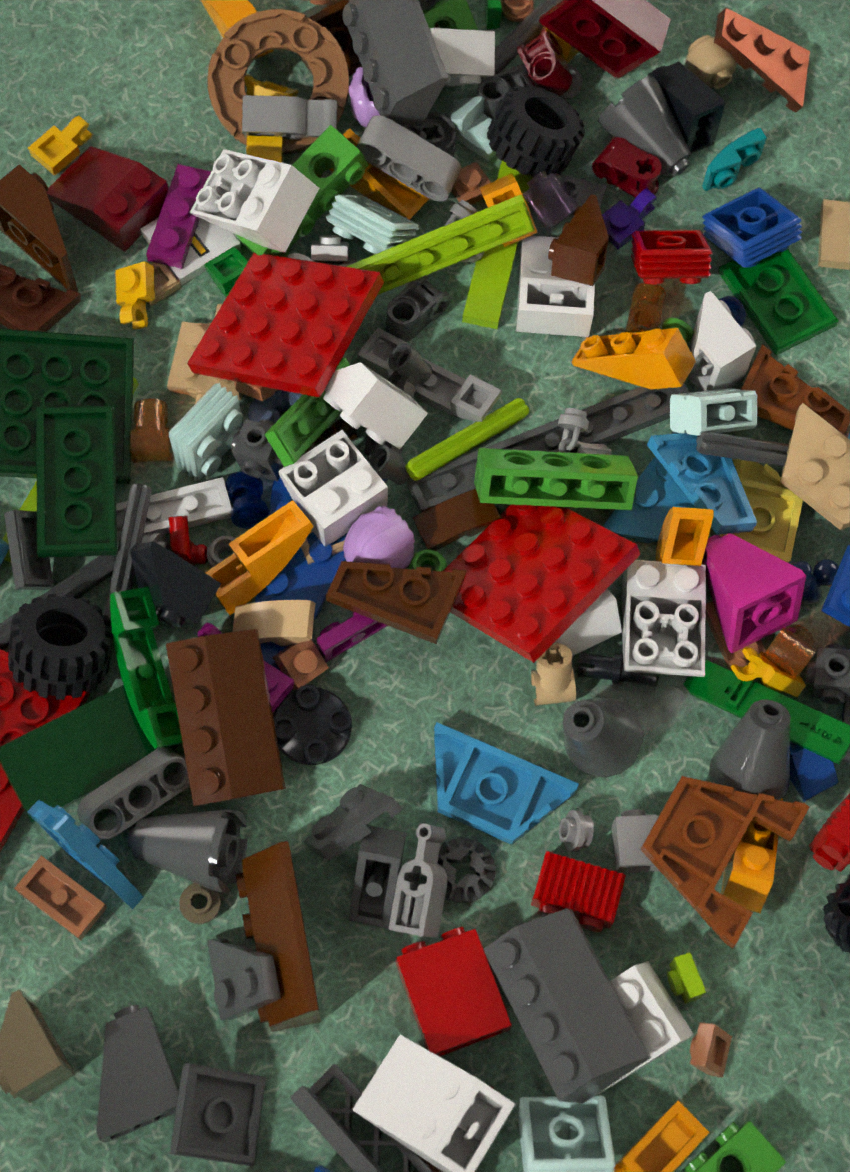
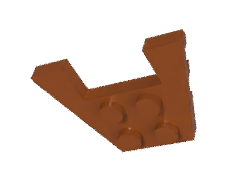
[640,776,810,948]

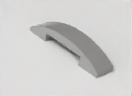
[357,328,502,422]

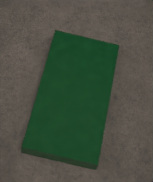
[36,406,118,558]
[0,685,178,824]

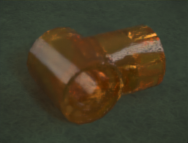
[625,283,666,333]
[130,398,172,463]
[763,625,817,678]

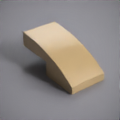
[232,600,315,647]

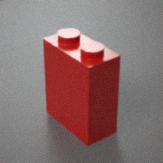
[396,927,512,1057]

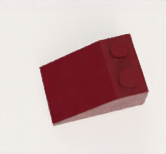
[539,0,671,78]
[46,146,169,252]

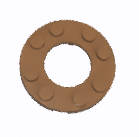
[208,9,349,154]

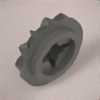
[437,836,496,903]

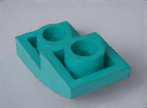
[702,127,767,191]

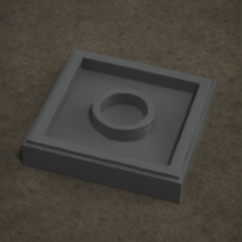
[170,1063,266,1166]

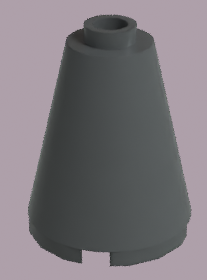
[598,76,691,177]
[563,697,644,778]
[708,700,790,800]
[128,809,247,893]

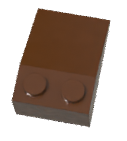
[0,164,78,292]

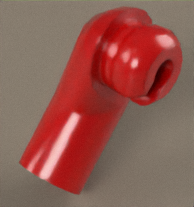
[168,516,208,566]

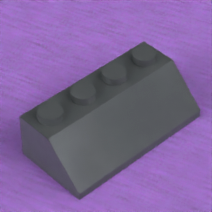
[343,0,448,126]
[483,908,651,1104]

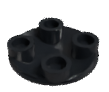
[273,685,352,765]

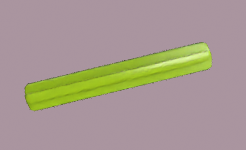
[405,398,529,481]

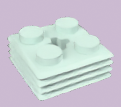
[326,195,419,254]
[169,383,243,481]
[518,1096,615,1172]

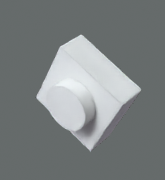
[311,235,349,261]

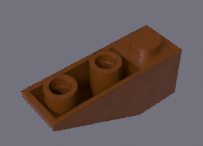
[548,194,609,286]

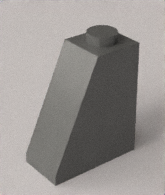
[96,1004,179,1143]

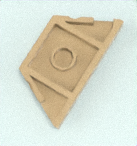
[780,403,850,530]

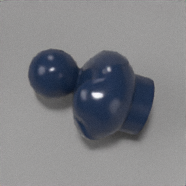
[788,559,839,604]

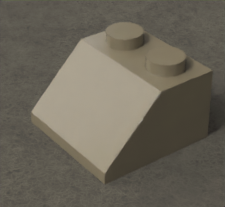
[0,989,75,1103]

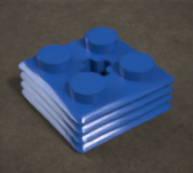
[702,187,802,268]

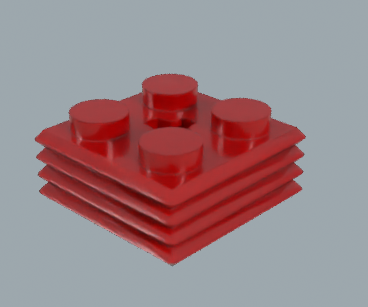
[631,230,713,285]

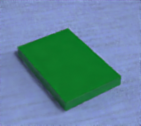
[718,249,839,356]

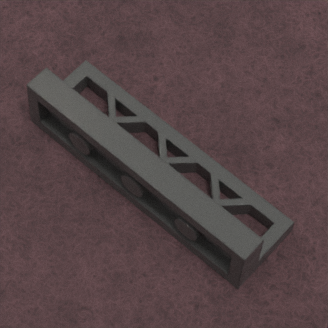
[290,1063,434,1172]

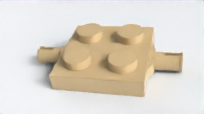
[167,304,243,404]

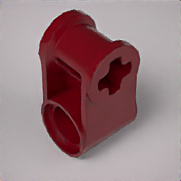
[517,27,573,96]
[592,137,662,198]

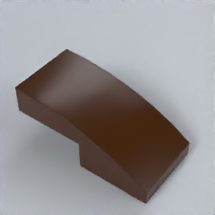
[412,489,502,551]

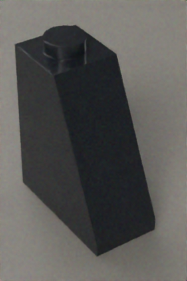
[648,62,726,154]

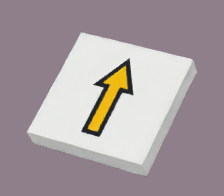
[141,218,241,286]

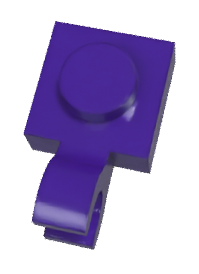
[602,188,657,250]

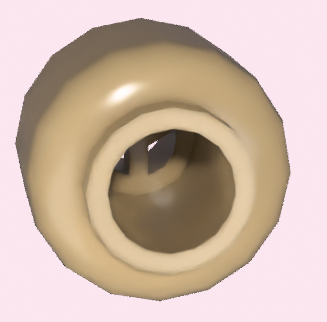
[685,35,737,89]

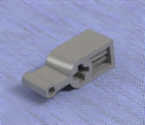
[242,95,337,139]
[388,823,447,938]

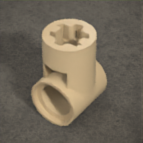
[531,643,576,706]

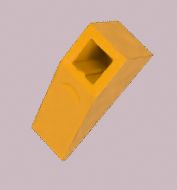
[571,328,696,390]
[721,798,783,913]

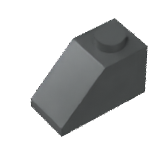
[348,825,407,928]

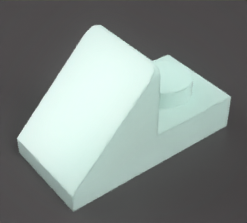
[442,96,496,162]

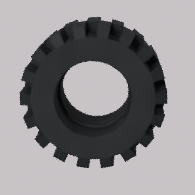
[487,85,585,179]
[8,594,113,700]

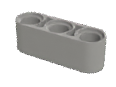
[357,115,461,202]
[77,747,190,839]

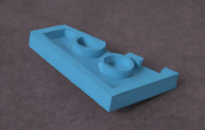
[647,433,757,535]

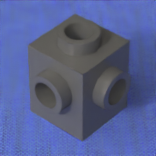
[231,419,284,481]
[805,644,850,705]

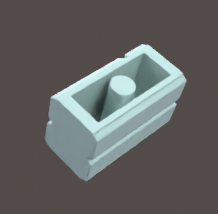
[670,388,757,436]

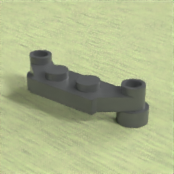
[364,343,432,485]

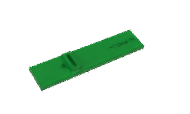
[681,659,850,765]

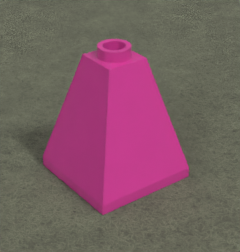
[702,533,806,654]

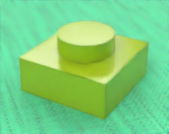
[667,952,706,1004]

